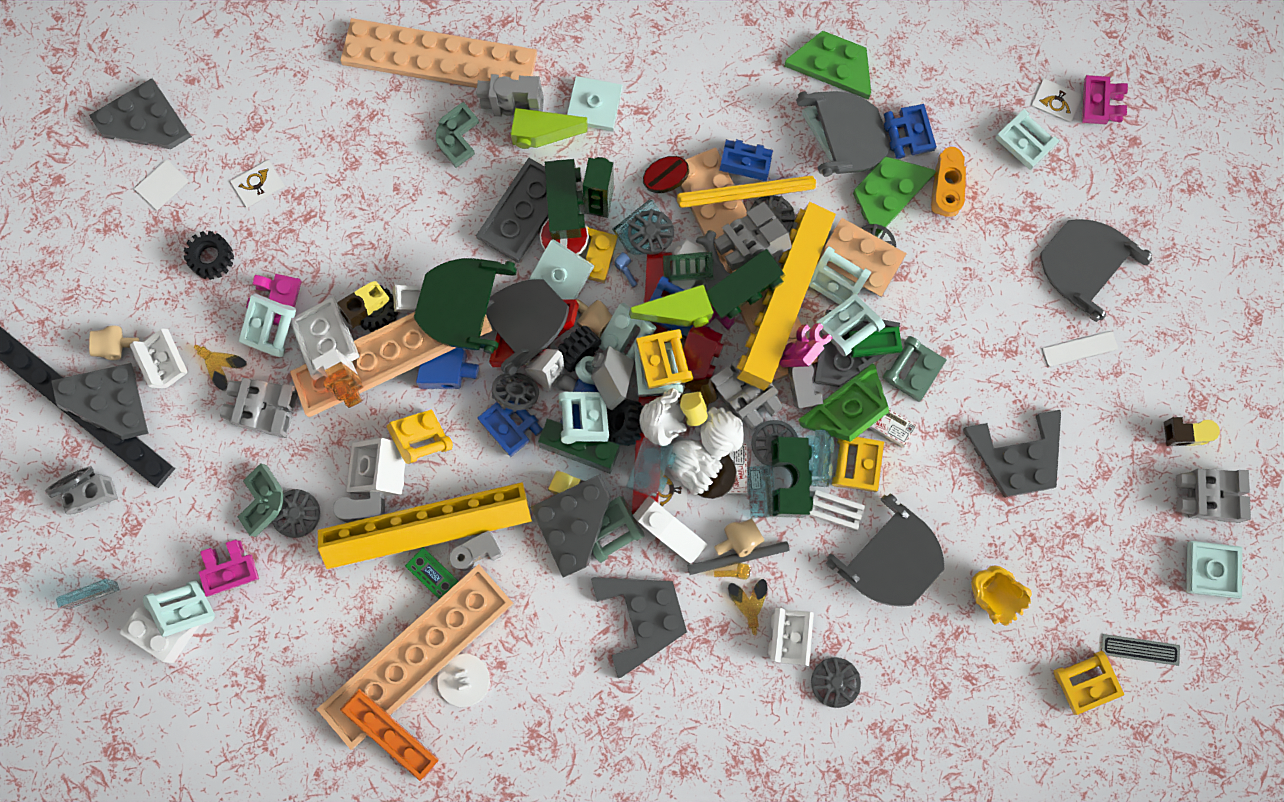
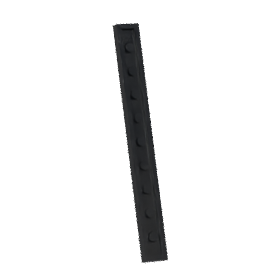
[0,326,176,488]

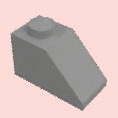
[591,346,635,410]

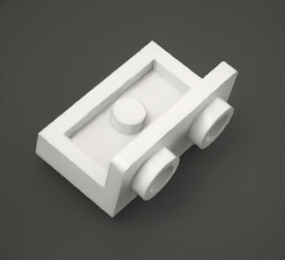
[130,329,188,388]
[768,608,814,666]

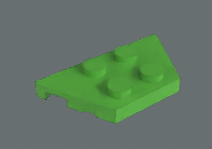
[784,31,871,100]
[853,156,936,237]
[798,363,889,442]

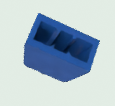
[416,348,479,389]

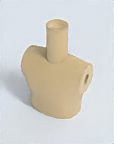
[576,298,613,338]
[89,325,140,360]
[714,518,764,557]

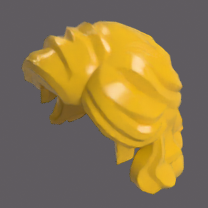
[971,565,1032,626]

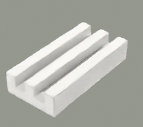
[808,490,865,531]

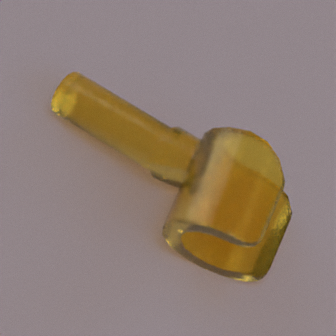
[714,563,751,580]

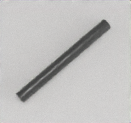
[687,541,790,575]

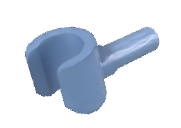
[615,252,638,288]

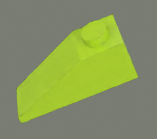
[511,108,588,149]
[629,285,714,328]

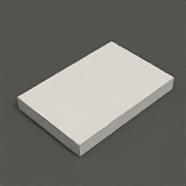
[290,296,360,380]

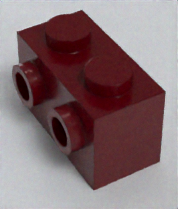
[683,325,724,382]

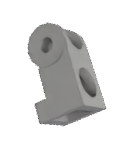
[788,364,823,408]
[60,474,118,515]
[333,492,385,523]
[450,531,503,571]

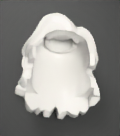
[640,388,687,446]
[694,407,744,457]
[665,439,722,495]

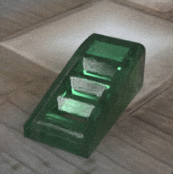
[663,252,714,281]

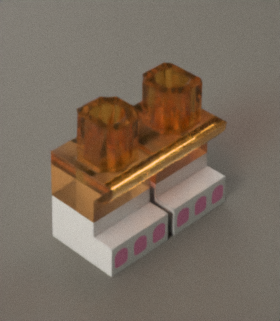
[312,348,364,408]

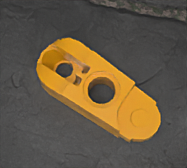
[931,147,966,217]

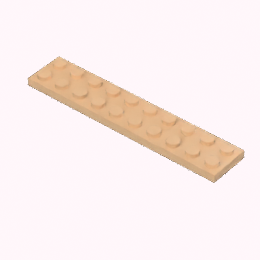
[680,147,818,382]

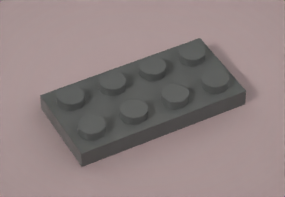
[476,158,548,263]

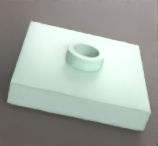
[567,76,623,132]
[529,239,594,299]
[1186,541,1242,599]

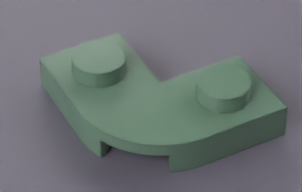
[436,101,479,168]
[237,463,283,537]

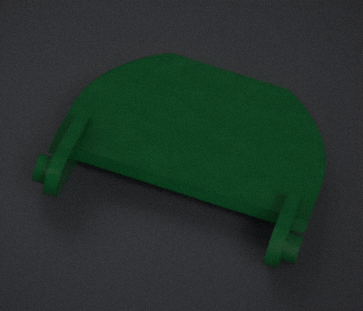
[414,258,517,354]

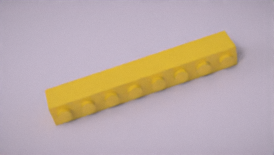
[736,202,836,390]
[318,482,532,569]

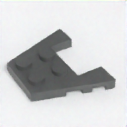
[963,410,1061,498]
[591,577,687,678]

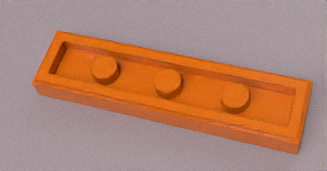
[340,688,439,781]

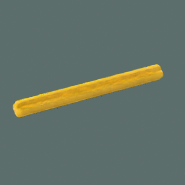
[677,176,816,208]

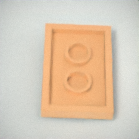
[818,218,907,297]

